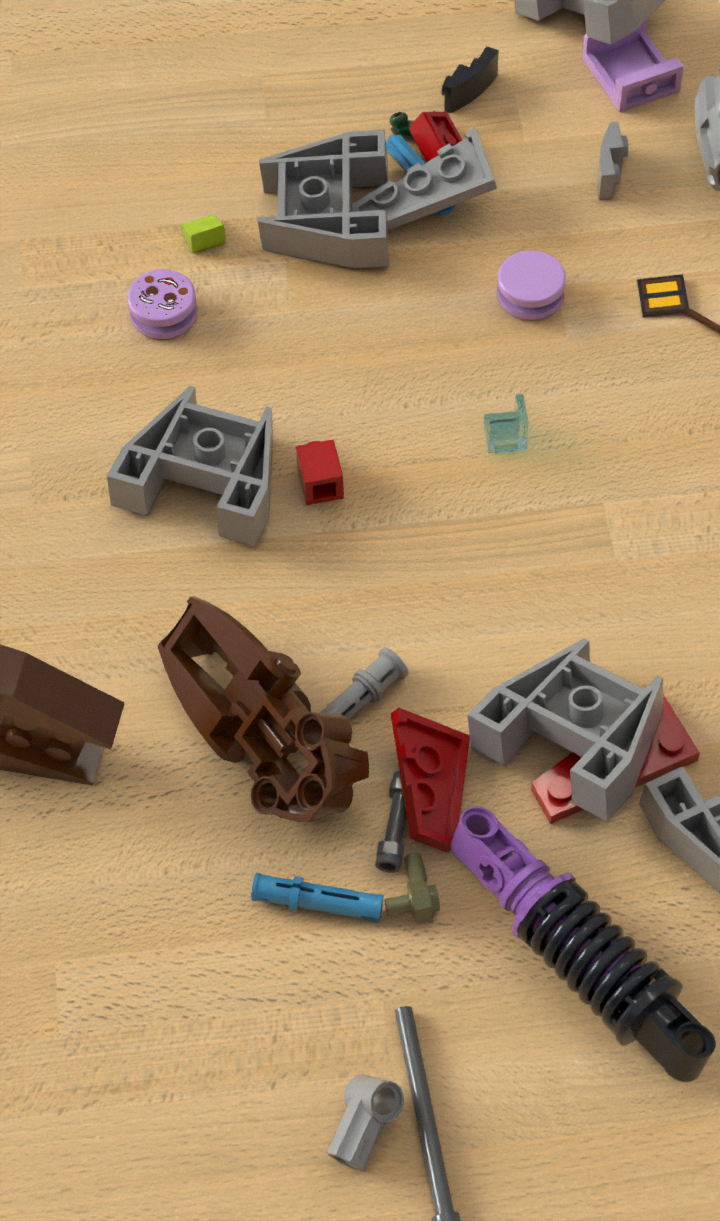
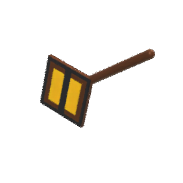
[637,274,720,334]

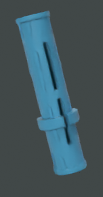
[251,873,384,923]

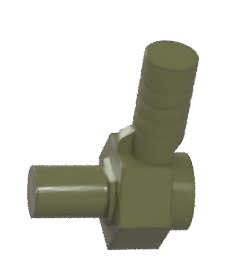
[385,852,440,922]

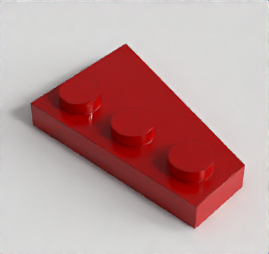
[390,707,470,852]

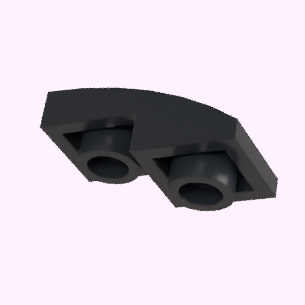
[441,46,499,113]

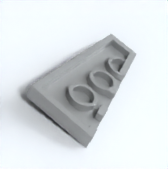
[352,127,497,230]

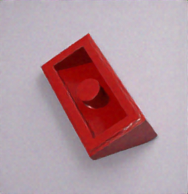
[409,112,462,162]

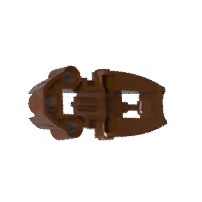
[157,596,369,822]

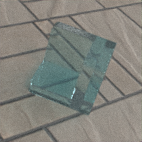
[484,394,528,454]

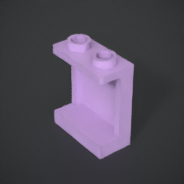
[582,20,684,112]

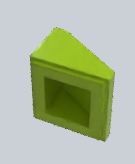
[180,215,226,253]

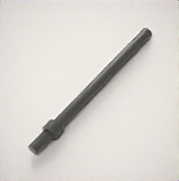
[395,1006,461,1221]

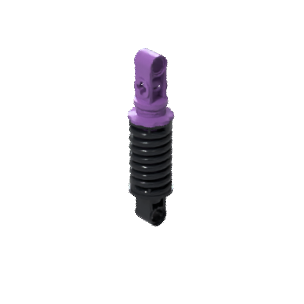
[451,807,716,1082]

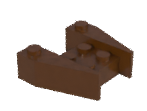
[0,644,125,786]

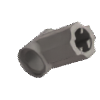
[326,1074,404,1172]

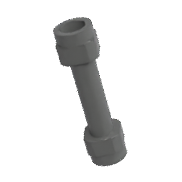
[375,771,407,873]

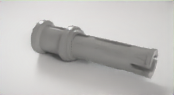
[320,647,408,720]

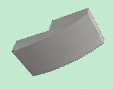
[597,122,628,200]

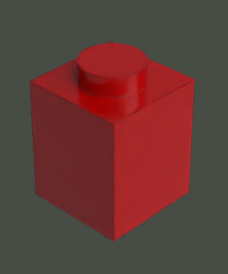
[296,439,344,505]

